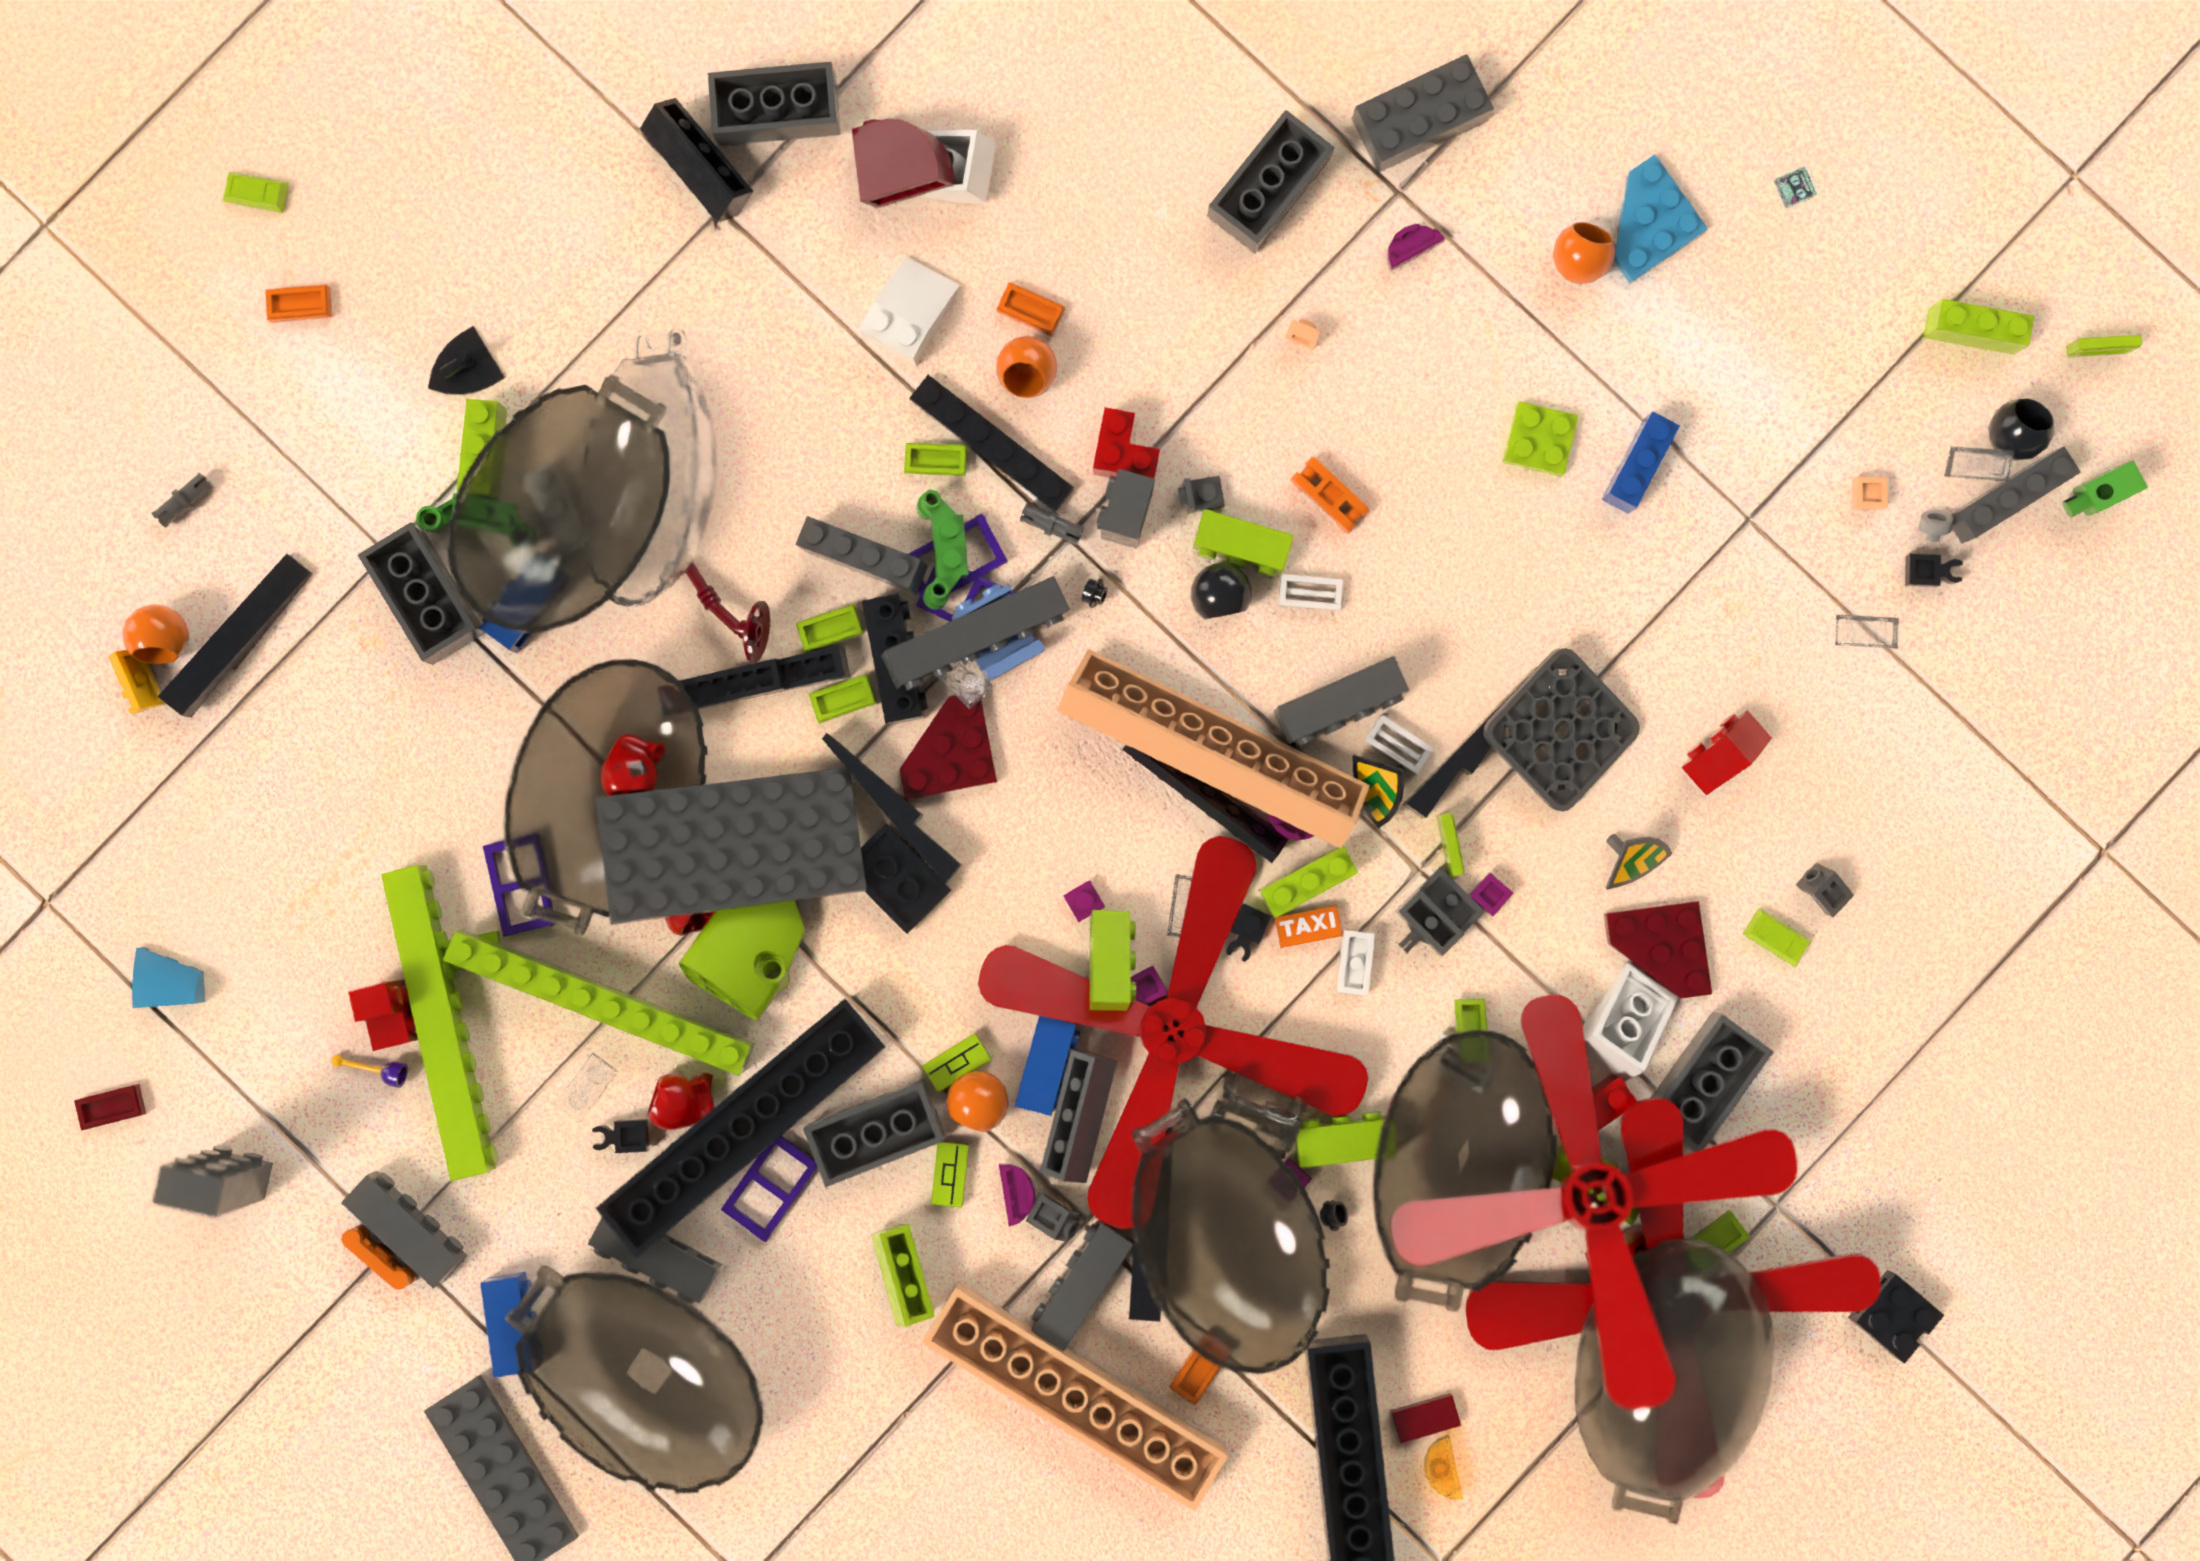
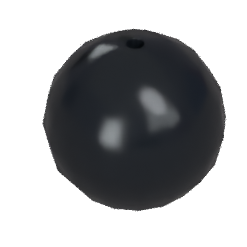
[1988,398,2055,461]
[1191,563,1252,619]

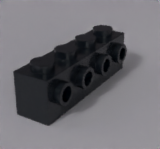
[640,97,754,223]
[862,594,929,725]

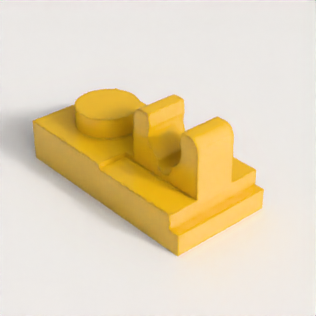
[108,650,166,714]

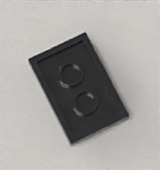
[861,824,952,934]

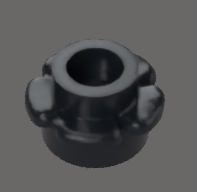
[1082,579,1108,608]
[1320,1200,1348,1231]

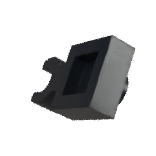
[1905,554,1963,587]
[1226,903,1272,962]
[592,1119,649,1153]

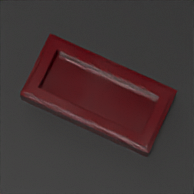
[74,1084,146,1131]
[1391,1393,1461,1443]

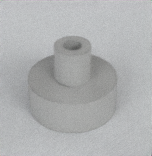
[1919,510,1954,542]

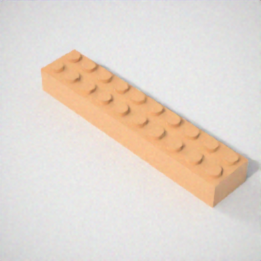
[1057,649,1370,848]
[922,1282,1228,1511]

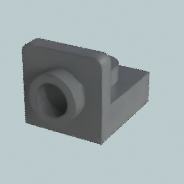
[1178,475,1225,514]
[1796,863,1854,918]
[1026,1193,1082,1242]

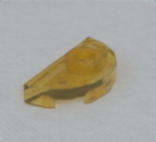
[1424,1434,1463,1500]

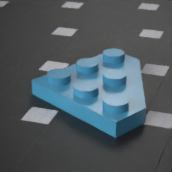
[1614,154,1708,284]

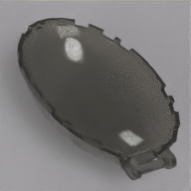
[447,374,670,633]
[504,659,708,936]
[1373,1030,1557,1312]
[1132,1098,1330,1375]
[1574,1239,1775,1525]
[505,1265,763,1494]

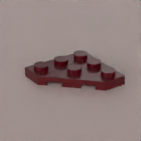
[899,691,997,800]
[1604,901,1712,999]

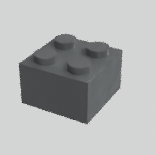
[1097,469,1155,549]

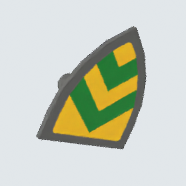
[1605,834,1673,890]

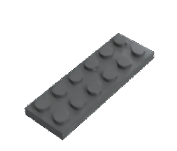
[424,1374,579,1561]

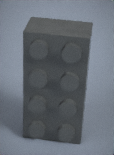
[1351,54,1494,173]
[707,62,841,146]
[1207,109,1335,254]
[357,522,485,665]
[1273,656,1410,747]
[1651,1012,1774,1152]
[803,1078,947,1188]
[151,1146,273,1218]

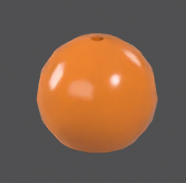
[1553,222,1616,284]
[996,336,1057,398]
[122,604,189,664]
[946,1071,1009,1132]

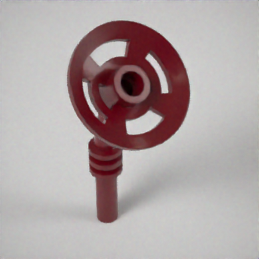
[681,559,770,663]

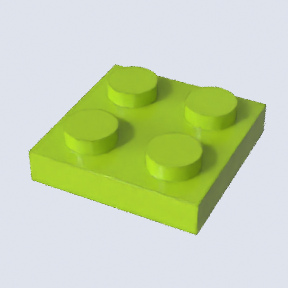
[1502,401,1579,477]

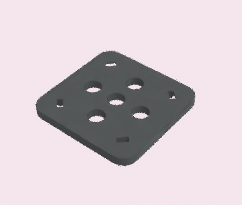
[1483,648,1640,812]

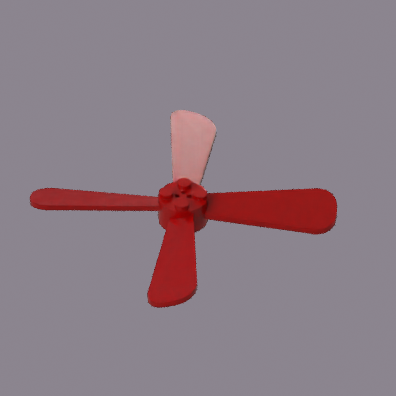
[978,836,1368,1229]
[1390,995,1798,1410]
[1465,1098,1881,1499]

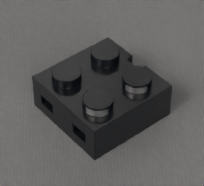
[1848,1270,1945,1364]

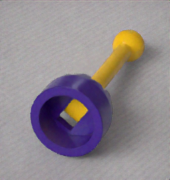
[331,1054,408,1088]

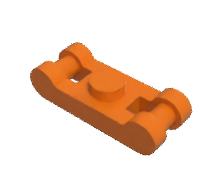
[1290,457,1370,534]
[341,1225,418,1290]

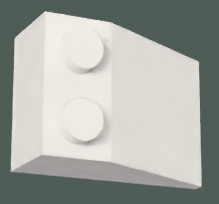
[917,130,996,203]
[859,257,960,366]
[1583,962,1678,1082]

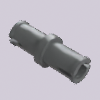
[151,472,214,528]
[1020,503,1084,545]

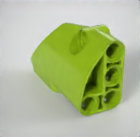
[678,901,805,1021]

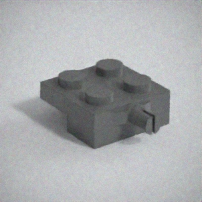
[1395,867,1485,956]

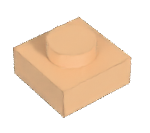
[1285,319,1321,350]
[1852,477,1888,510]

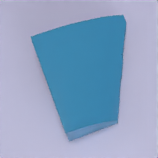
[132,947,205,1008]

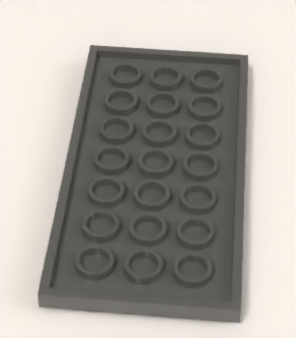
[595,767,867,925]

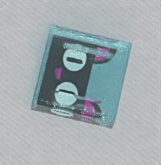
[1774,166,1817,209]

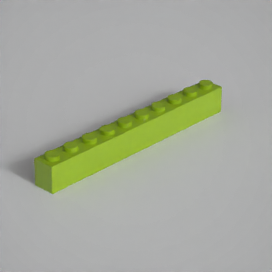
[381,865,498,1182]
[443,930,755,1076]

